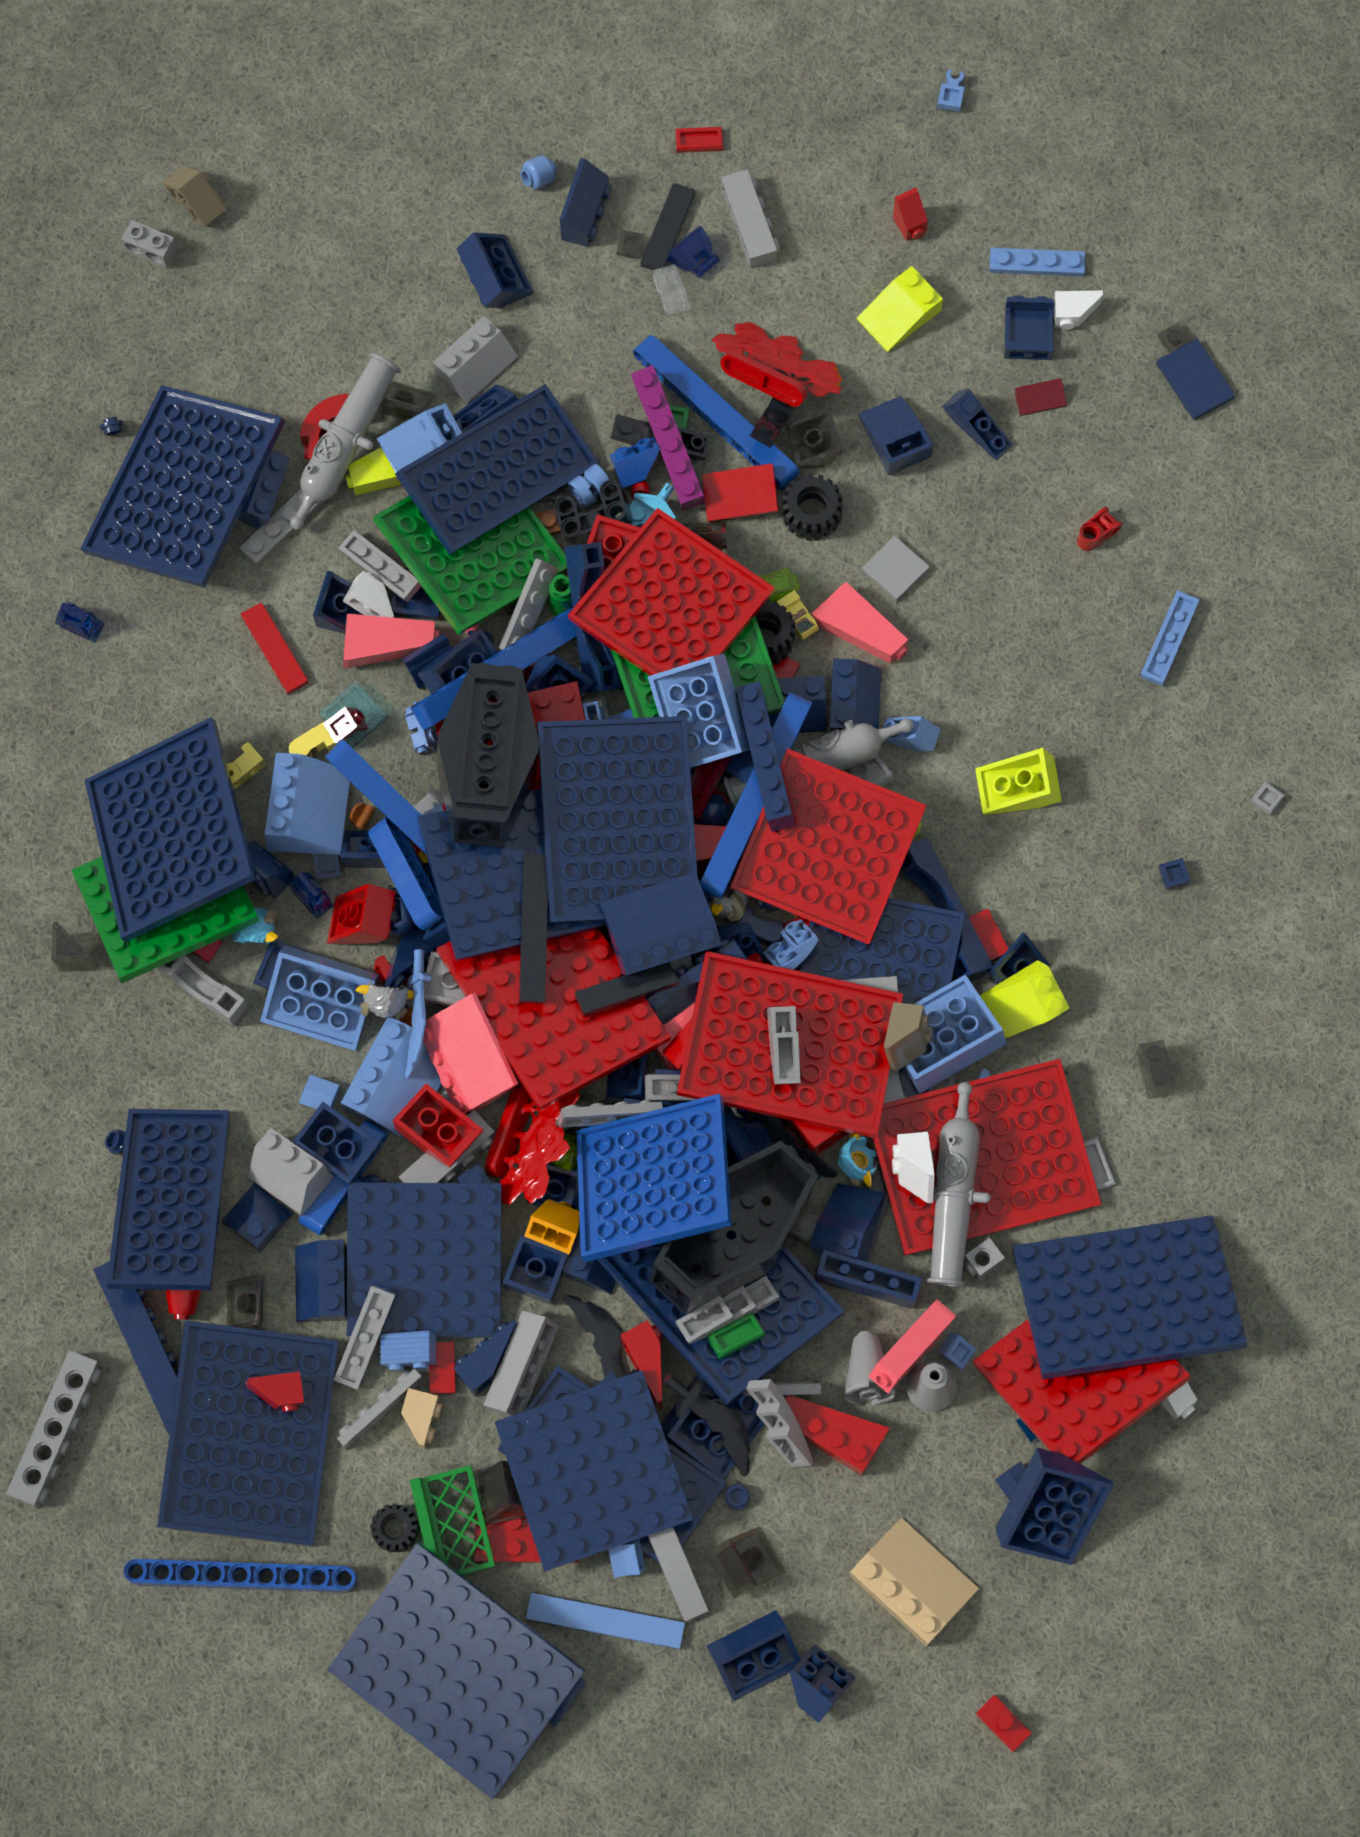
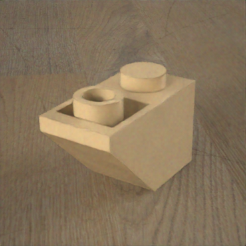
[401,1388,443,1449]

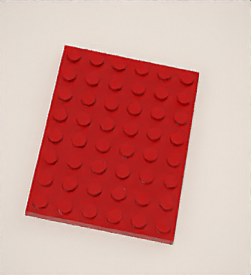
[437,928,671,1111]
[676,951,903,1138]
[873,1058,1101,1256]

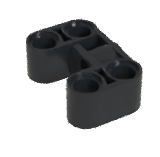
[555,480,632,545]

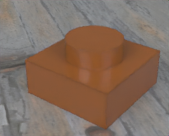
[535,509,561,535]

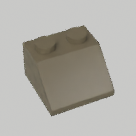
[884,1002,933,1072]

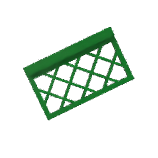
[410,1465,496,1576]

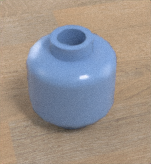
[520,155,557,190]

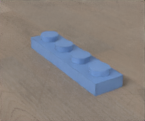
[989,248,1085,277]
[1140,590,1200,686]

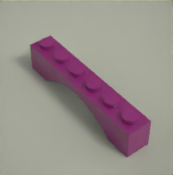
[631,365,705,511]

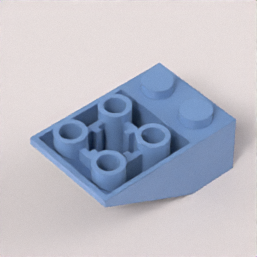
[377,403,462,473]

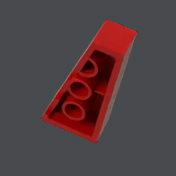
[785,1395,890,1476]

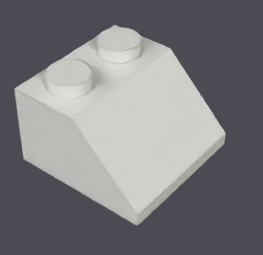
[892,1132,934,1203]

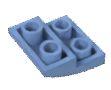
[762,919,819,970]

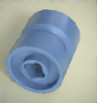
[568,464,610,509]

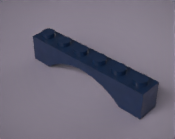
[564,542,621,693]
[736,681,796,832]
[901,838,993,981]
[645,938,749,1014]

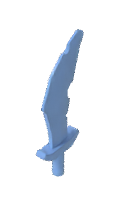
[405,949,431,1079]

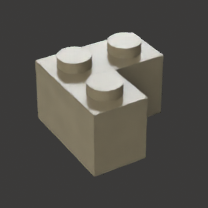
[162,165,226,227]

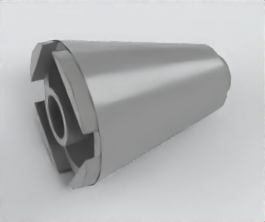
[844,1331,896,1406]
[906,1360,957,1411]

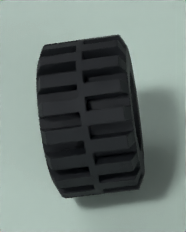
[782,474,843,541]
[755,601,796,665]

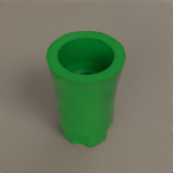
[547,574,572,616]

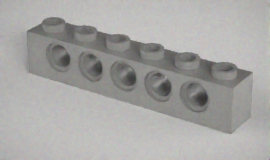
[6,1350,102,1508]

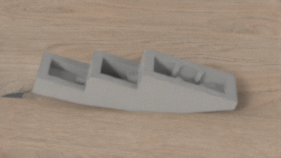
[675,1276,780,1344]
[746,1379,814,1467]
[648,1527,709,1622]

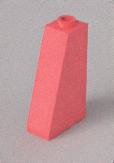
[811,582,908,663]
[343,614,439,668]
[868,1300,956,1393]

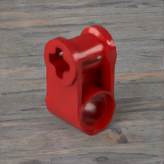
[1077,507,1123,551]

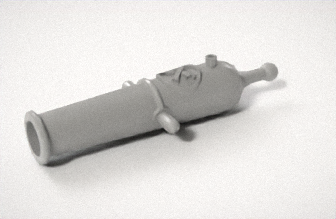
[290,352,401,530]
[723,718,914,809]
[926,1082,991,1287]

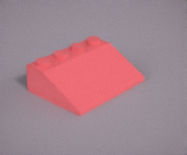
[423,993,518,1115]

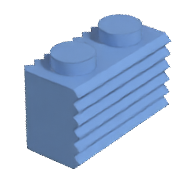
[380,1330,436,1372]

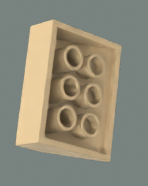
[849,1518,979,1647]

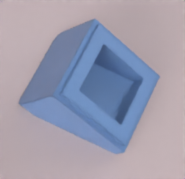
[937,1332,976,1370]

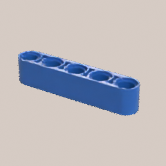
[369,816,443,931]
[298,1120,388,1236]

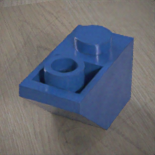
[609,437,660,488]

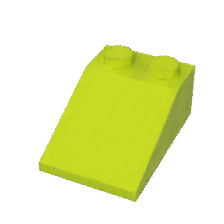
[857,266,943,352]
[975,748,1062,815]
[980,960,1069,1038]

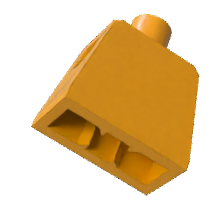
[524,1200,580,1254]

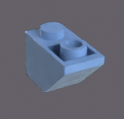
[883,716,940,752]

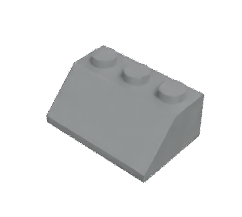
[433,316,519,404]
[248,1128,334,1216]

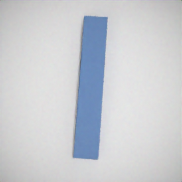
[526,1593,685,1649]

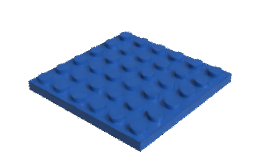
[576,1094,732,1262]

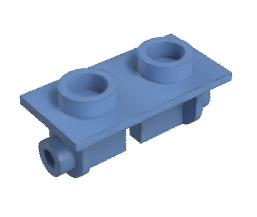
[405,701,438,755]

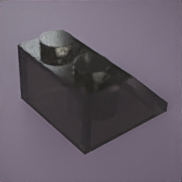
[709,1526,785,1599]

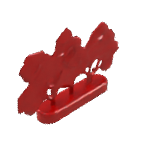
[712,322,843,407]
[485,1082,580,1205]

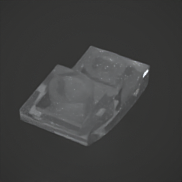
[652,264,691,316]

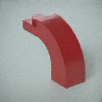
[300,394,349,462]

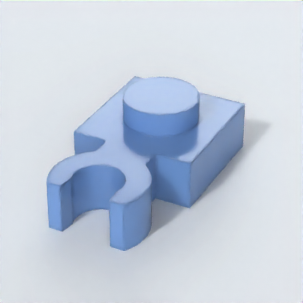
[937,69,965,112]

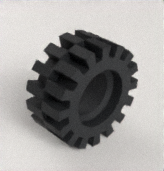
[370,1503,418,1553]

